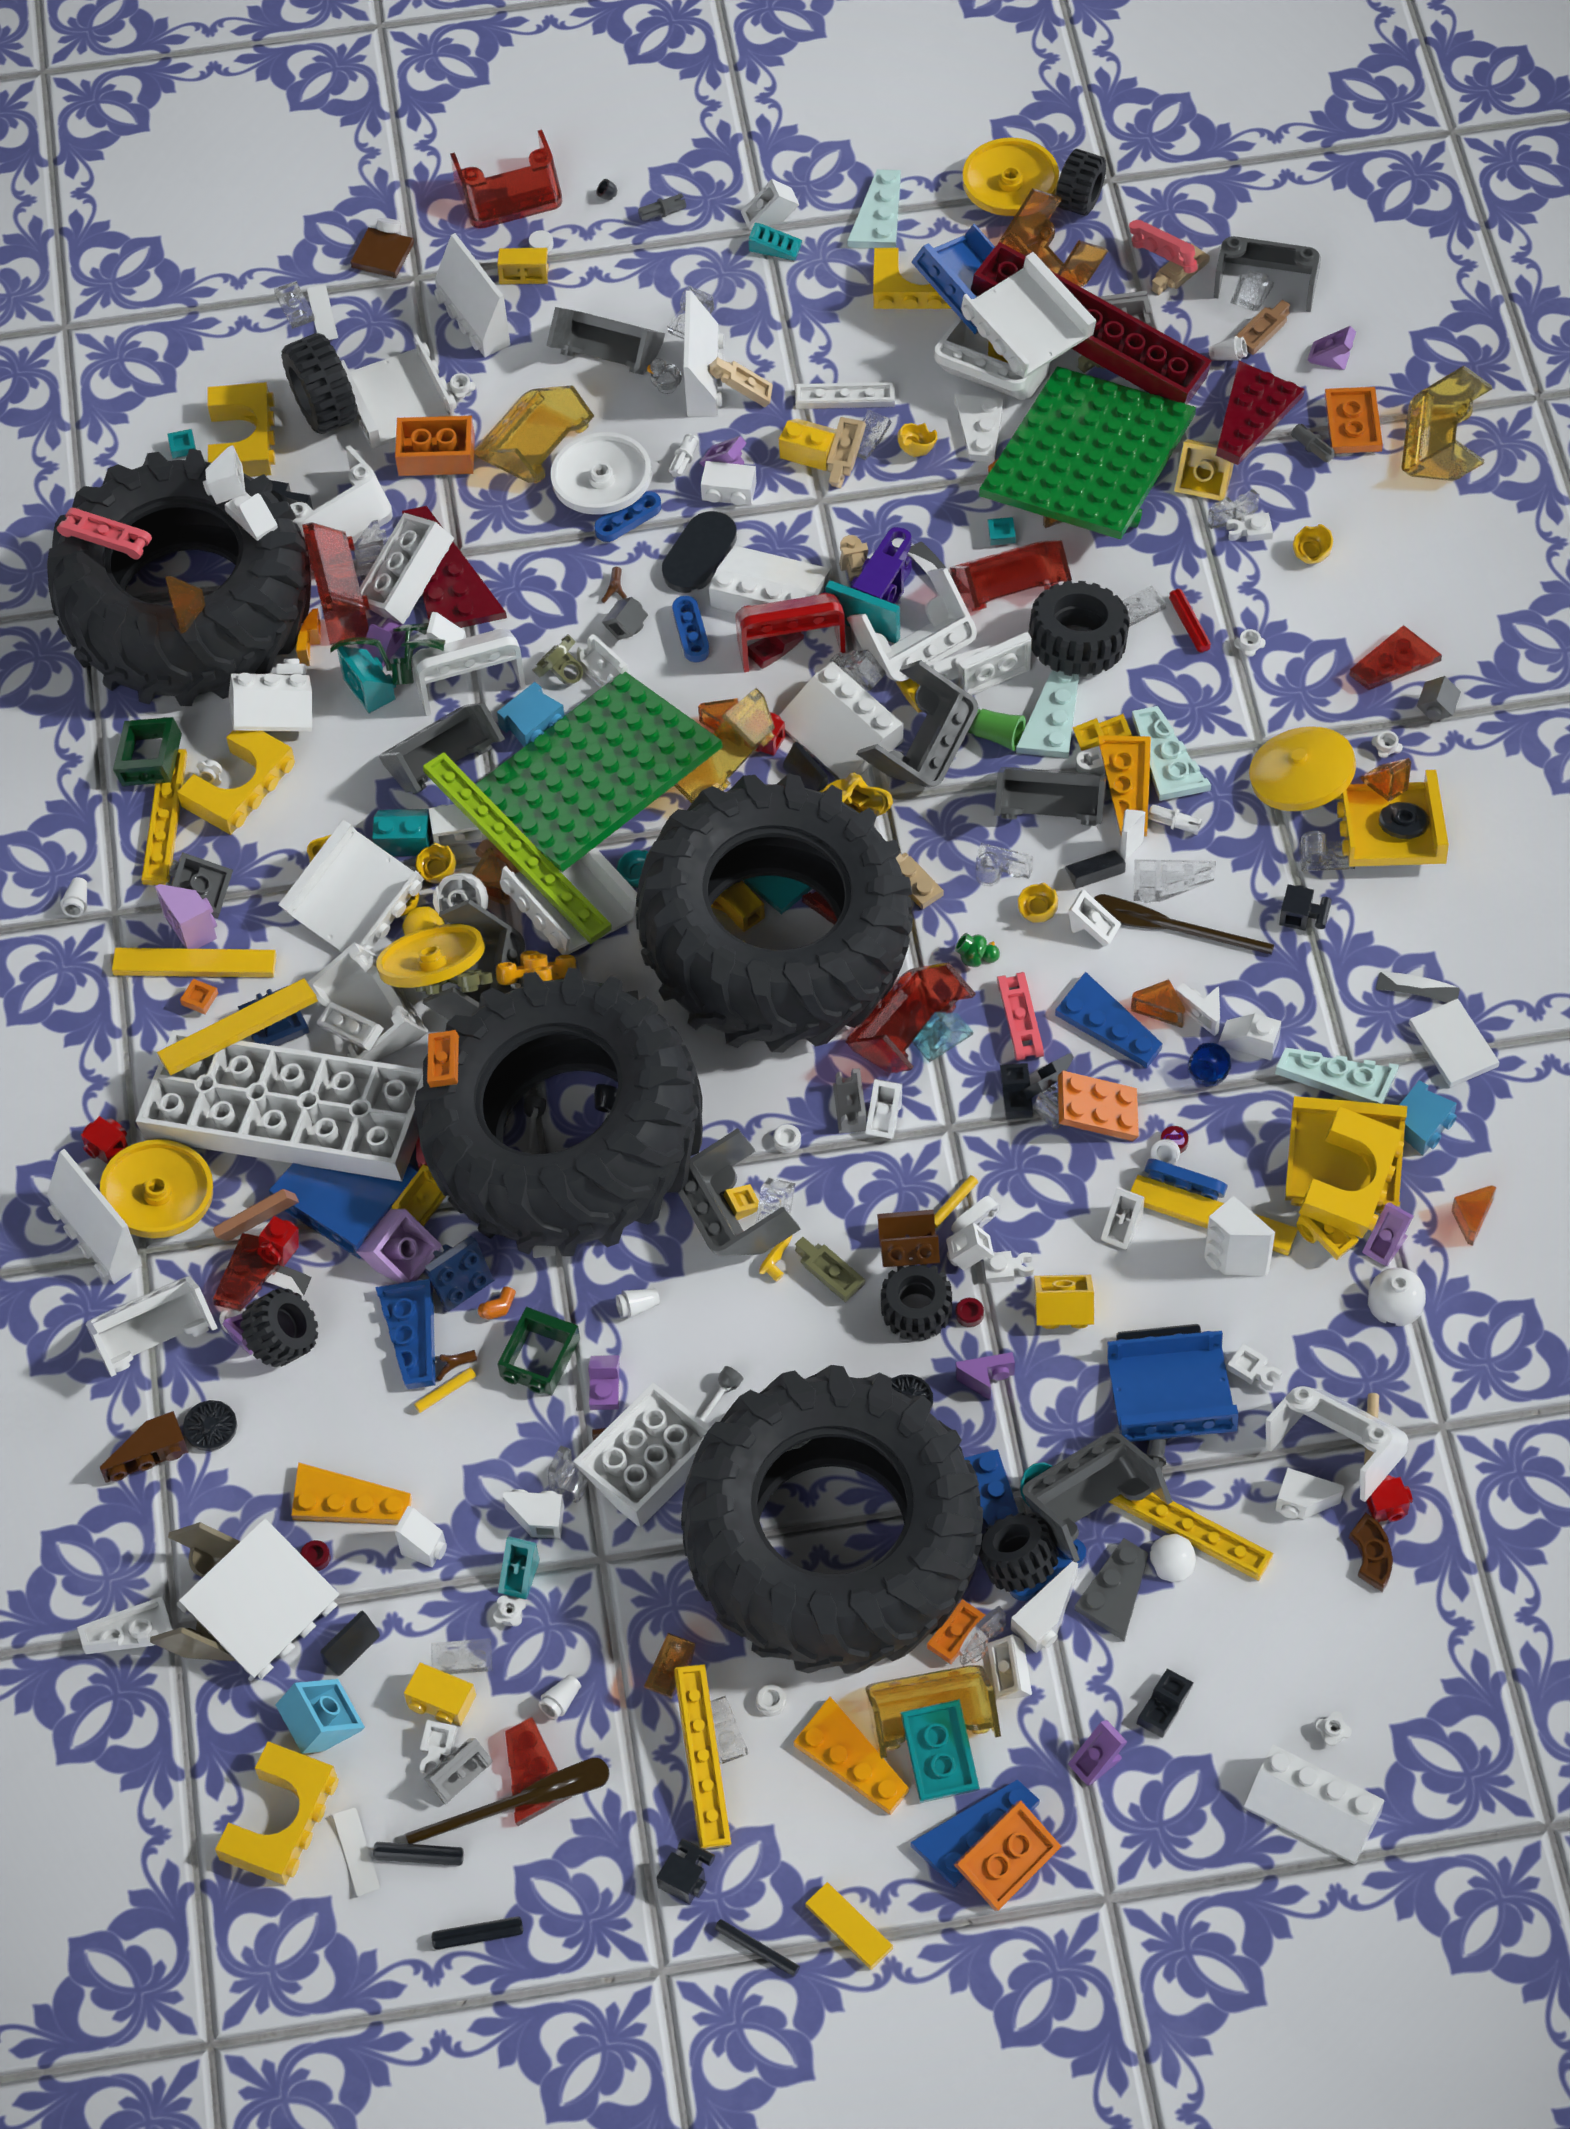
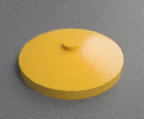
[963,138,1059,216]
[1249,726,1356,811]
[376,924,485,988]
[100,1139,213,1238]

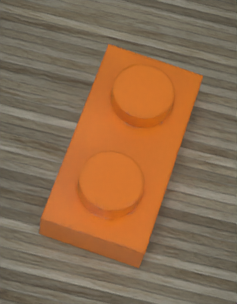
[427,1030,459,1088]
[927,1599,987,1664]

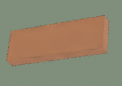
[213,1189,299,1241]

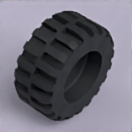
[281,333,358,434]
[1028,581,1130,677]

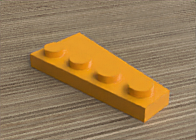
[1098,736,1151,836]
[291,1462,412,1525]
[793,1696,909,1815]

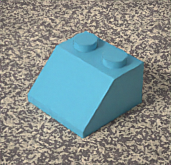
[275,1679,365,1754]

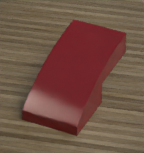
[748,632,804,669]

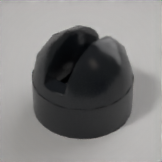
[596,179,618,200]

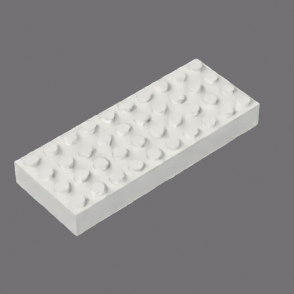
[136,1030,423,1181]

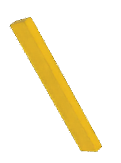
[141,749,188,885]
[112,948,277,978]
[157,978,318,1076]
[1130,1174,1298,1256]
[1109,1492,1274,1581]
[674,1664,731,1849]

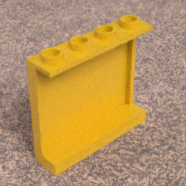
[1335,770,1449,867]
[1285,1096,1407,1214]

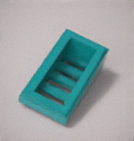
[749,223,802,261]

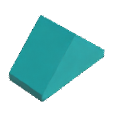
[498,1536,540,1599]

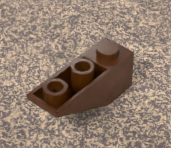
[100,1411,188,1483]

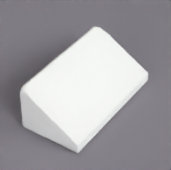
[1120,809,1145,861]
[987,1634,1032,1700]

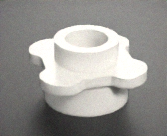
[447,373,476,399]
[1234,629,1266,657]
[1372,731,1403,758]
[196,760,222,786]
[493,1595,526,1626]
[1316,1711,1352,1746]

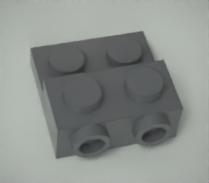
[166,852,233,919]

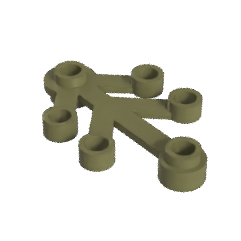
[415,969,493,995]

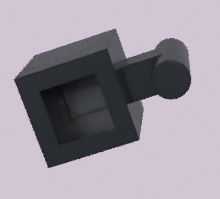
[1279,884,1332,931]
[656,1838,715,1905]

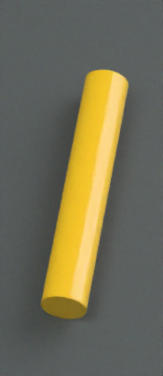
[934,1175,978,1228]
[414,1367,476,1413]

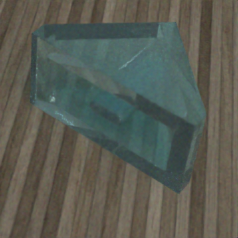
[913,1013,973,1062]

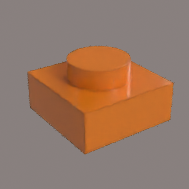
[180,979,218,1014]

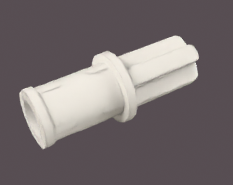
[669,434,699,478]
[1148,805,1202,835]

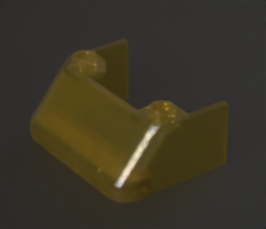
[1401,366,1492,481]
[674,688,775,803]
[865,1665,1001,1758]

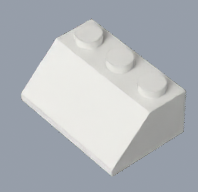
[228,673,312,732]
[1204,1196,1275,1276]

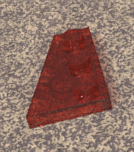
[213,1232,293,1311]

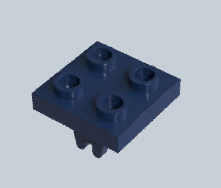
[238,986,310,1046]
[424,1236,495,1312]

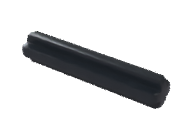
[1116,1324,1201,1340]
[373,1842,464,1866]
[431,1916,523,1950]

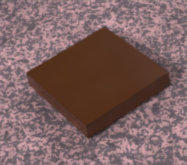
[351,227,414,278]

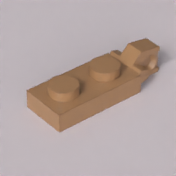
[1236,299,1290,355]

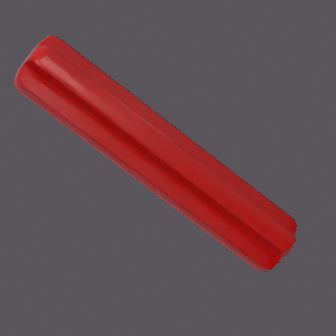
[1169,588,1211,653]

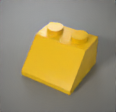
[779,418,837,471]
[1174,439,1234,501]
[1034,1275,1094,1329]

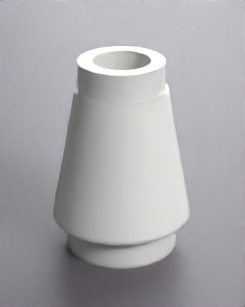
[1209,336,1247,361]
[60,877,87,917]
[616,1288,660,1318]
[539,1675,581,1719]

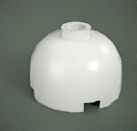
[433,873,488,924]
[1368,1267,1426,1326]

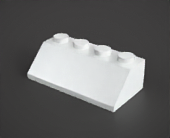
[353,513,454,624]
[1244,1745,1385,1865]

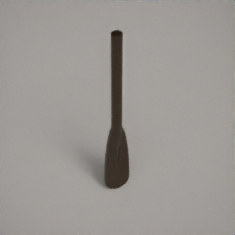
[1094,894,1274,955]
[405,1758,610,1844]

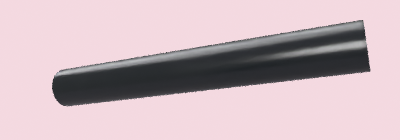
[715,1919,800,1977]

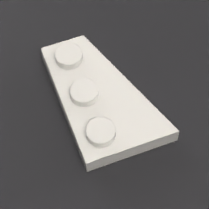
[954,394,1004,463]
[77,1596,173,1654]

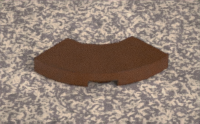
[1349,1512,1393,1592]

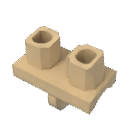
[839,535,868,581]

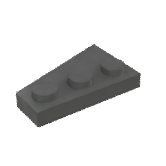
[1075,1538,1149,1642]

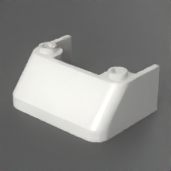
[934,316,1050,400]
[290,445,393,563]
[847,568,977,681]
[412,628,526,716]
[86,1276,217,1377]
[1266,1386,1408,1502]

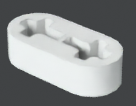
[1076,746,1105,774]
[951,1196,1000,1233]

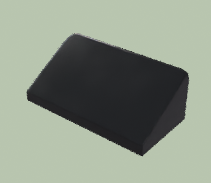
[783,741,828,792]
[1065,850,1126,889]
[320,1610,380,1676]

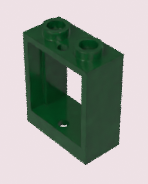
[113,717,182,786]
[497,1307,580,1396]

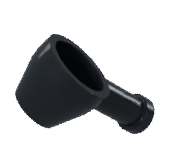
[594,1084,618,1113]

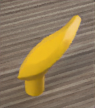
[759,1235,792,1282]

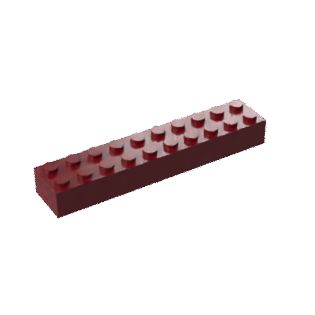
[971,242,1212,405]

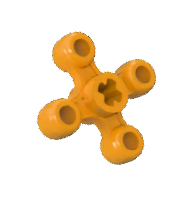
[496,950,577,985]

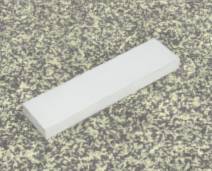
[795,382,895,409]

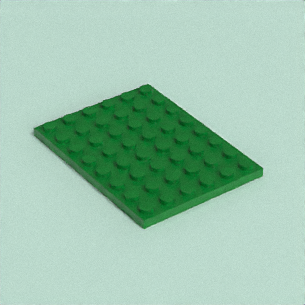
[979,366,1196,540]
[476,671,723,873]

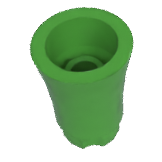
[967,709,1026,751]

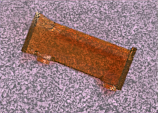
[999,188,1108,287]

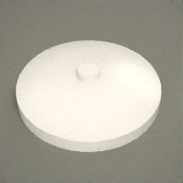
[551,432,652,514]

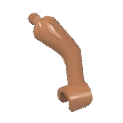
[475,839,520,874]

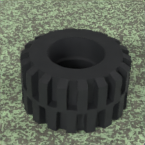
[1056,148,1106,216]
[881,1264,952,1341]
[240,1288,318,1367]
[979,1513,1059,1592]

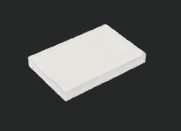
[958,632,1032,696]
[1409,999,1499,1088]

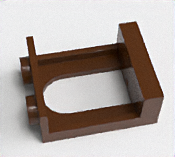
[877,1209,940,1267]

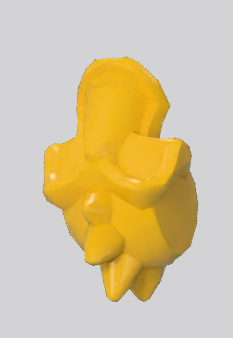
[819,772,893,816]

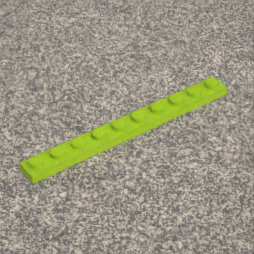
[423,752,612,944]

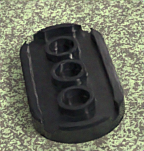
[662,511,737,593]

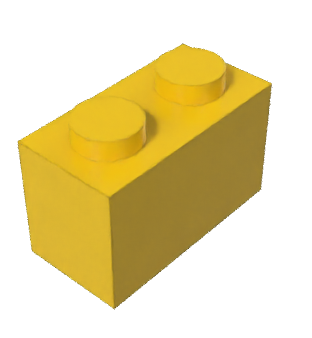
[404,1662,476,1727]

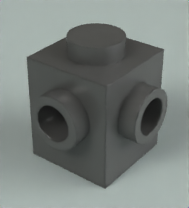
[602,597,648,640]
[1417,676,1461,722]

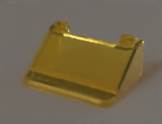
[474,385,594,483]

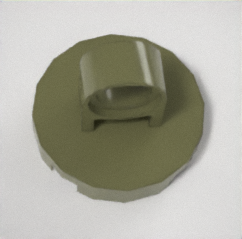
[532,634,583,685]

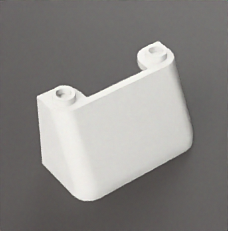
[308,942,428,1062]

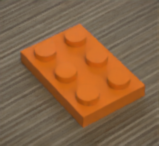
[1324,387,1383,453]
[1058,1071,1139,1141]
[954,1800,1062,1911]

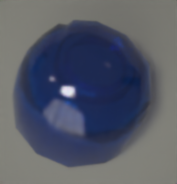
[1187,1042,1232,1087]

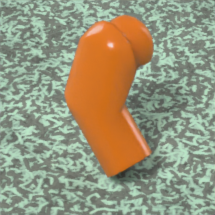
[478,1287,516,1319]

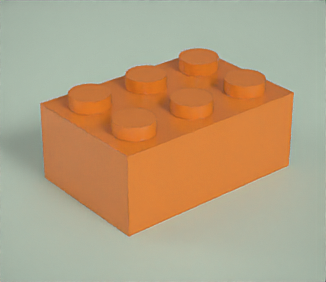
[395,416,475,476]

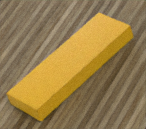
[805,1882,893,1970]

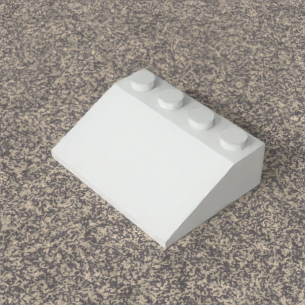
[434,233,510,357]
[683,291,724,417]
[709,545,831,613]
[779,662,903,780]
[47,1149,142,1284]
[573,1382,711,1528]

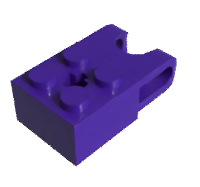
[850,527,912,604]

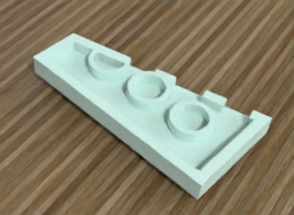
[847,169,901,248]
[1016,670,1079,759]
[1132,706,1211,801]
[1275,1048,1399,1104]

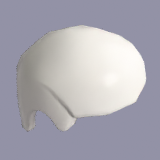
[1150,1534,1196,1582]

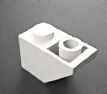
[503,1489,564,1539]

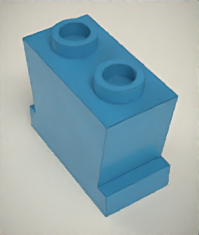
[497,682,565,747]
[1399,1080,1457,1155]

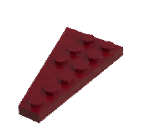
[1215,361,1305,465]
[402,506,507,628]

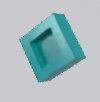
[167,429,196,459]
[988,517,1016,546]

